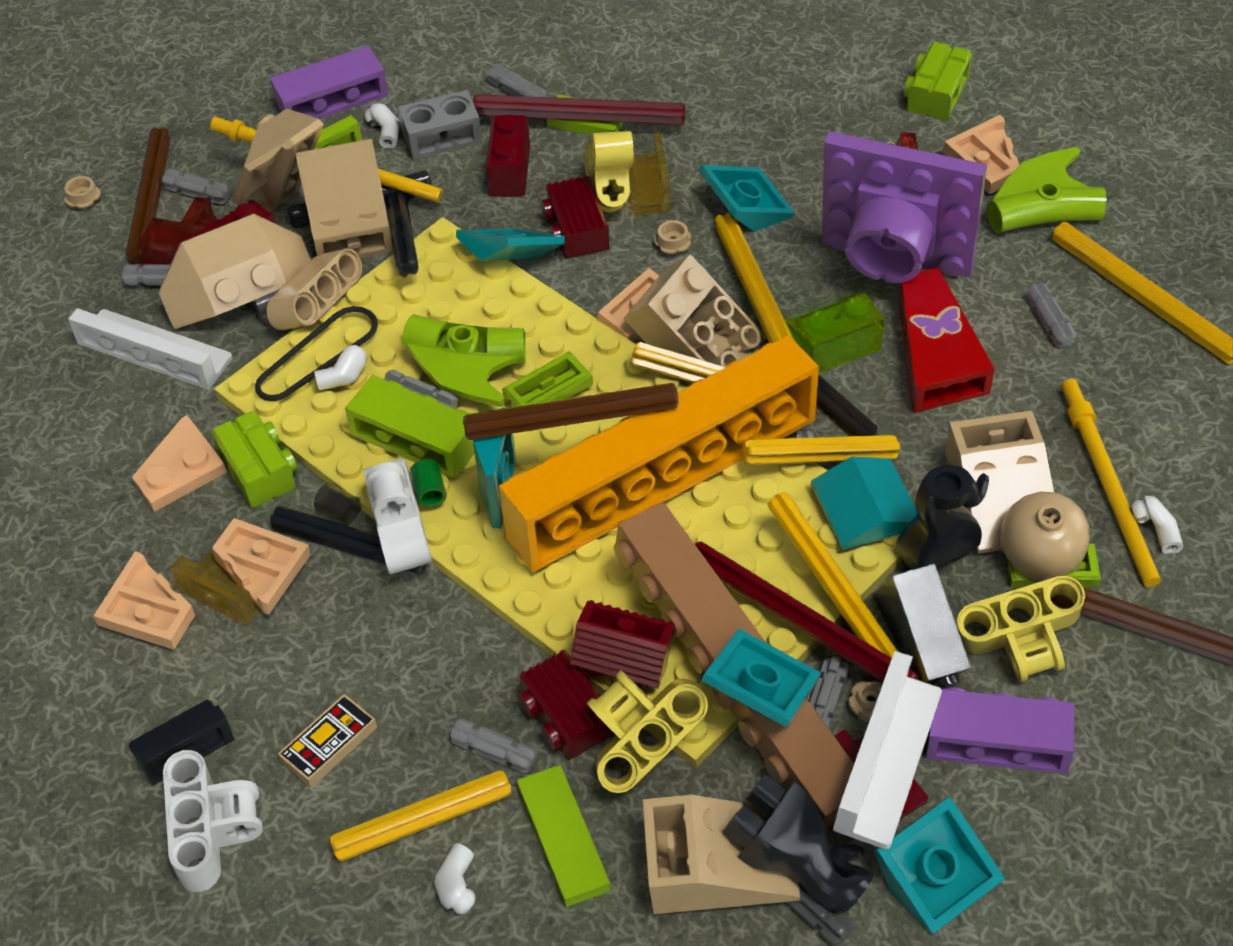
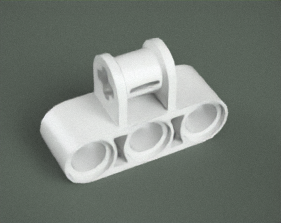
[363,458,432,574]
[163,750,263,892]

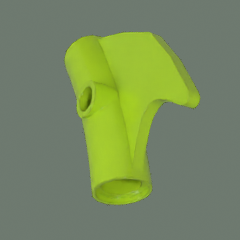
[986,147,1106,233]
[402,314,526,407]

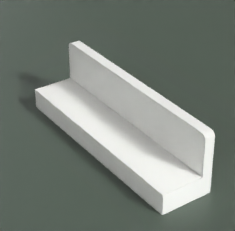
[68,308,232,390]
[833,651,942,849]

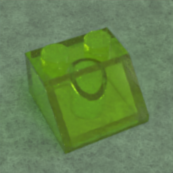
[783,293,885,374]

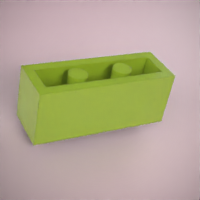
[345,374,474,479]

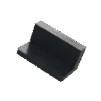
[129,700,235,786]

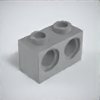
[398,90,482,160]

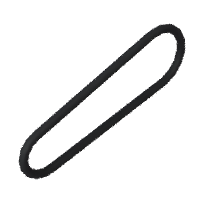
[255,306,378,401]

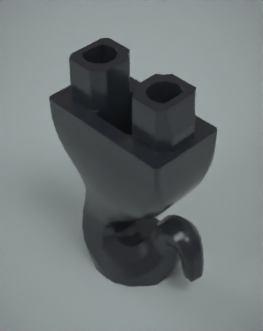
[895,465,990,571]
[724,774,874,913]

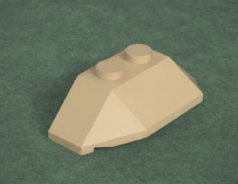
[233,108,324,212]
[158,214,311,329]

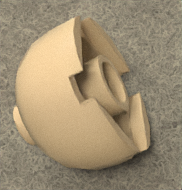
[999,491,1089,581]

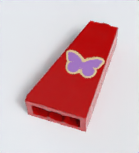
[898,267,995,413]

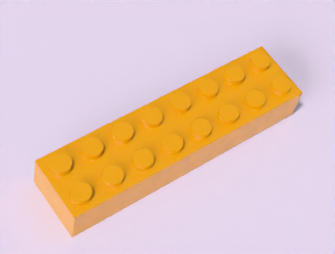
[499,335,819,573]

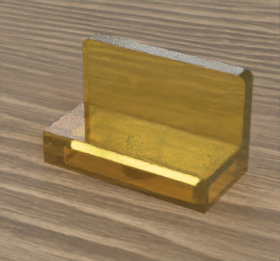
[629,132,670,216]
[170,552,261,627]

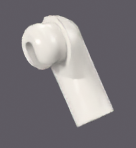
[365,103,401,148]
[314,345,367,391]
[1131,496,1183,554]
[434,843,475,914]

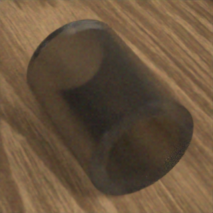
[314,483,361,525]

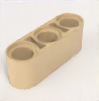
[266,249,362,330]

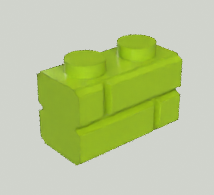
[903,41,972,121]
[211,411,298,508]

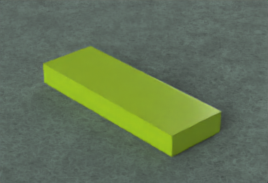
[517,764,611,907]

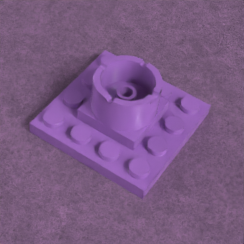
[822,131,987,283]

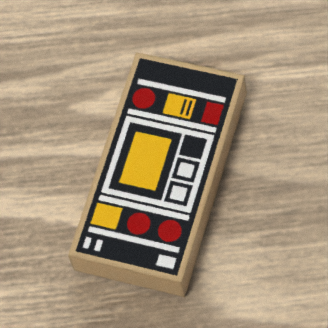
[277,694,378,788]

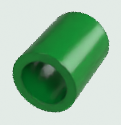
[410,459,447,507]

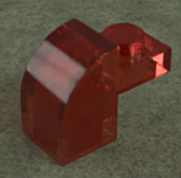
[138,197,217,265]

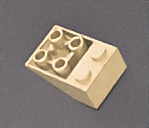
[295,139,393,258]
[623,254,767,367]
[945,410,1054,554]
[643,795,800,914]

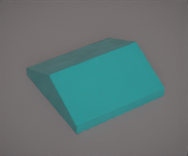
[699,165,795,232]
[456,228,565,261]
[473,408,517,529]
[811,456,917,551]
[701,628,821,727]
[873,797,1006,934]

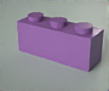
[270,45,388,119]
[926,687,1074,774]

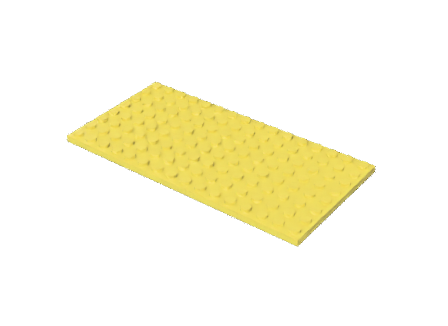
[214,217,904,768]

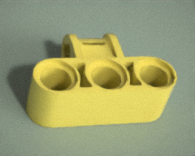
[584,131,634,213]
[956,576,1085,683]
[587,670,708,793]

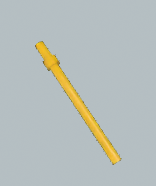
[1061,379,1161,587]

